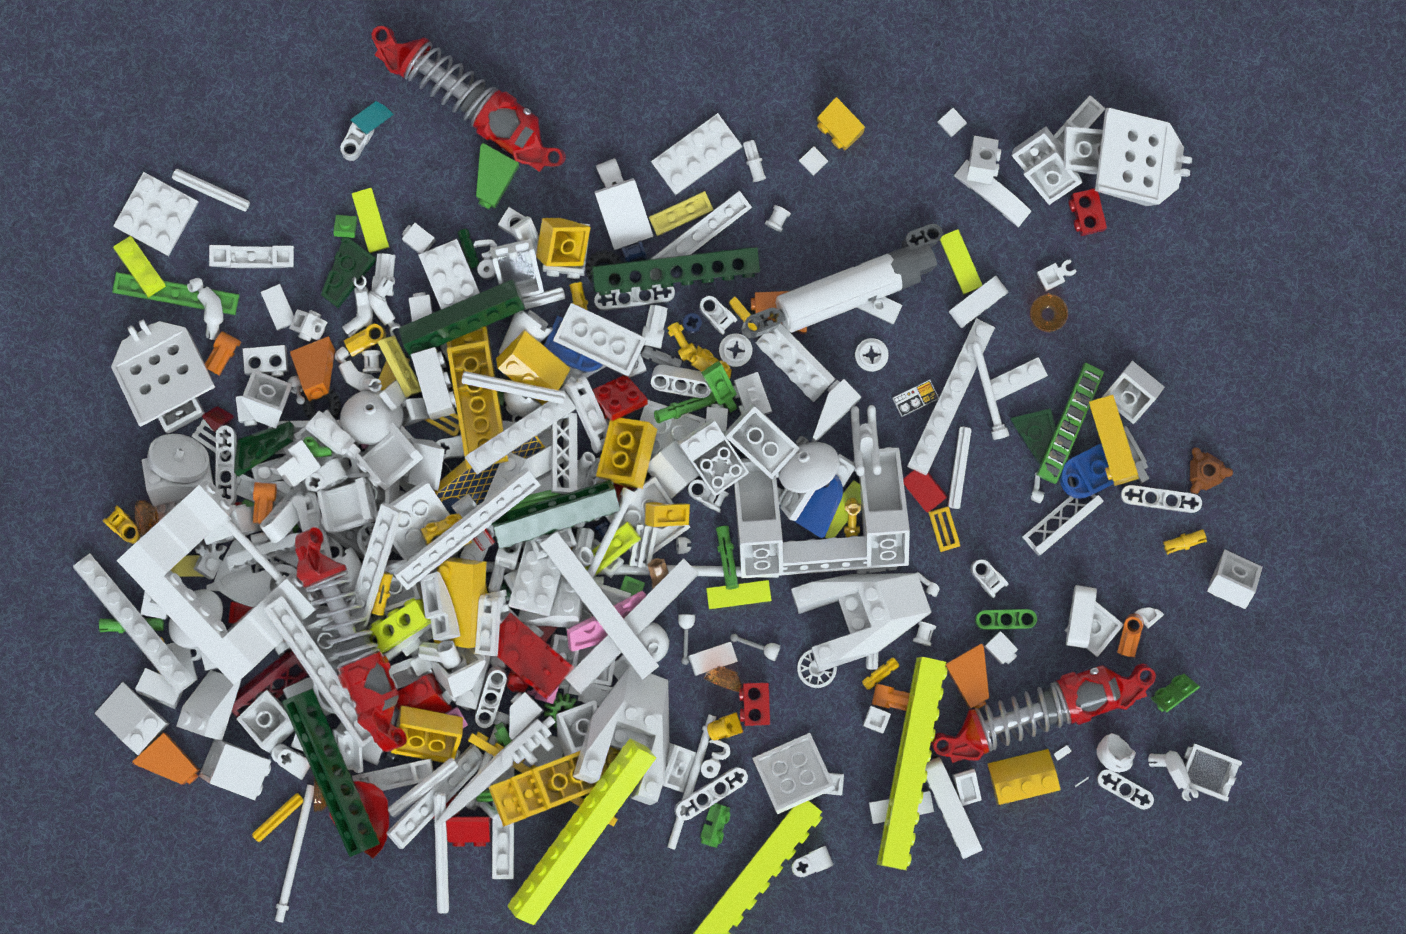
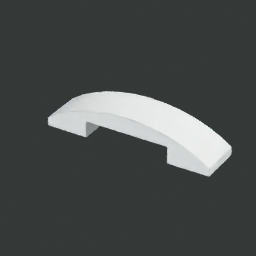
[954,160,1031,227]
[209,245,294,268]
[352,759,433,791]

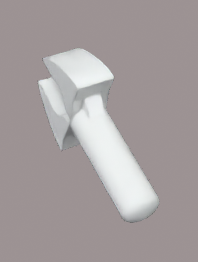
[472,801,499,820]

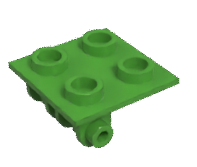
[1151,674,1200,712]

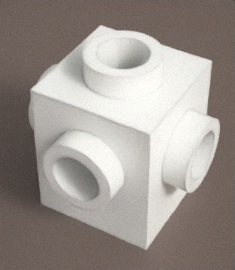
[289,309,327,342]

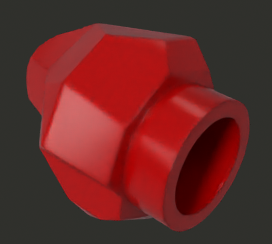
[506,670,529,693]

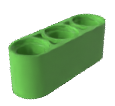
[975,609,1037,630]

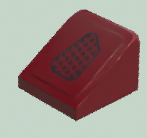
[202,406,234,432]

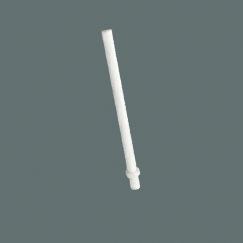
[667,715,716,850]
[275,784,316,922]

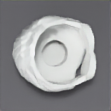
[1097,733,1136,773]

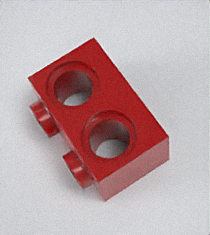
[1069,189,1107,236]
[739,683,770,726]

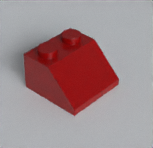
[396,673,453,714]
[446,816,491,847]

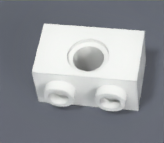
[967,136,1001,184]

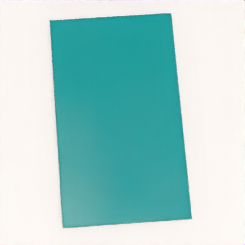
[351,101,394,135]

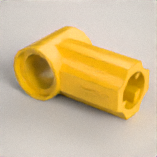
[344,324,386,357]

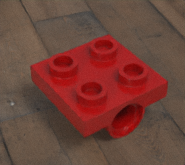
[592,375,648,421]

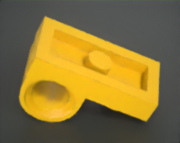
[645,502,690,527]

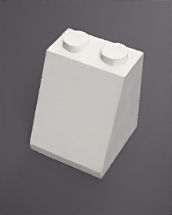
[199,739,271,800]

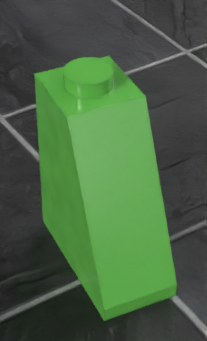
[476,143,519,209]

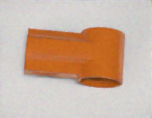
[205,331,241,376]
[253,482,277,524]
[1117,613,1144,657]
[872,684,910,711]

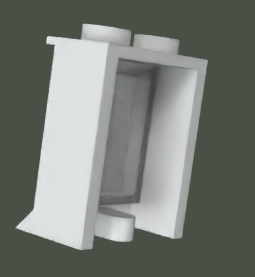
[490,239,544,297]
[1184,744,1242,801]

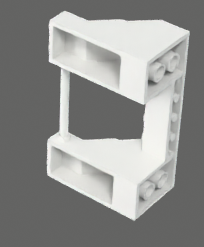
[734,447,910,578]
[117,479,320,685]

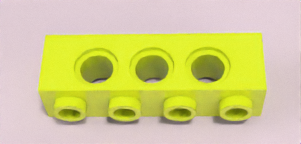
[360,598,431,654]

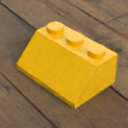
[496,329,570,405]
[596,418,657,489]
[391,706,463,763]
[987,749,1061,805]

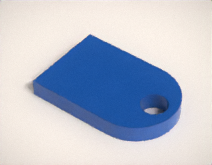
[544,316,603,373]
[1059,444,1114,499]
[794,475,843,538]

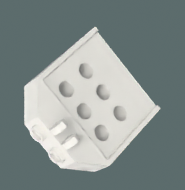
[1095,108,1192,206]
[111,319,215,427]

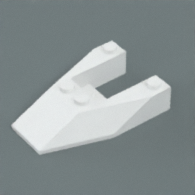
[791,573,931,672]
[573,666,669,805]

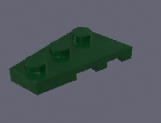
[321,237,377,309]
[1010,408,1056,466]
[234,421,294,477]

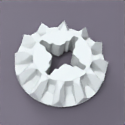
[719,334,752,367]
[855,338,888,372]

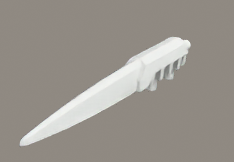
[434,716,555,828]

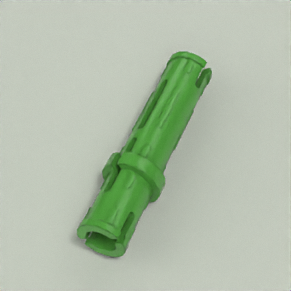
[654,392,715,423]
[716,526,739,590]
[99,618,164,633]

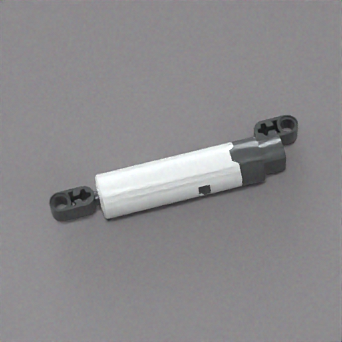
[741,224,943,338]

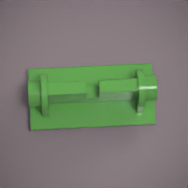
[700,803,730,848]

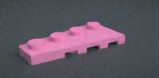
[567,591,646,652]

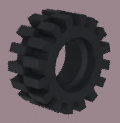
[586,250,622,285]
[302,388,341,420]

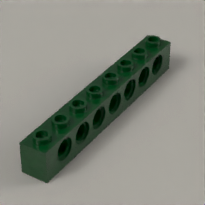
[590,247,760,295]
[282,688,380,857]

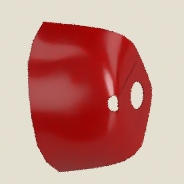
[330,781,389,858]

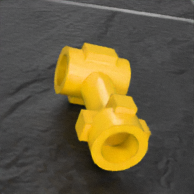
[667,322,697,361]
[844,498,861,538]

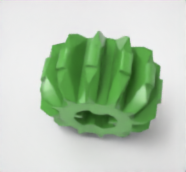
[544,693,578,728]

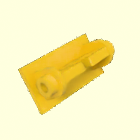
[689,346,731,379]

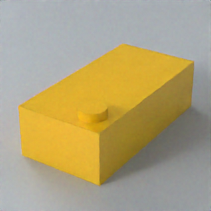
[1089,394,1139,486]
[434,557,486,648]

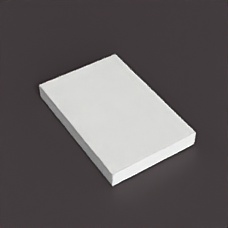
[595,178,653,250]

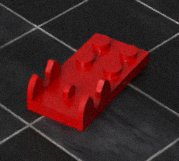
[497,613,574,699]

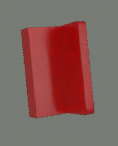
[903,470,948,513]

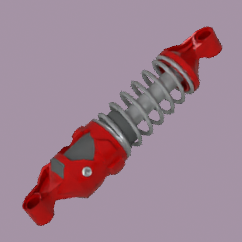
[372,26,566,172]
[295,527,407,752]
[931,664,1156,763]

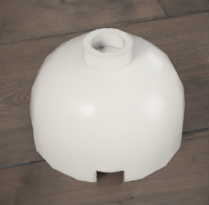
[504,380,542,417]
[637,622,669,662]

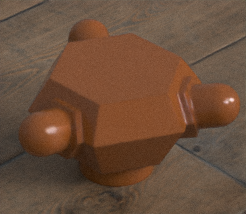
[1190,447,1233,494]

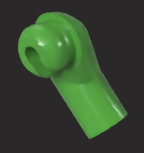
[303,436,332,457]

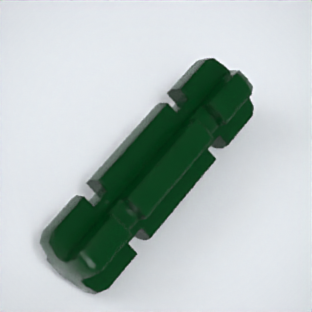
[458,228,479,269]

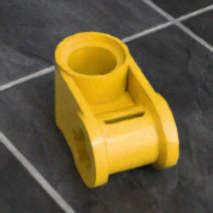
[102,505,142,544]
[707,712,743,741]

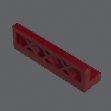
[232,648,308,718]

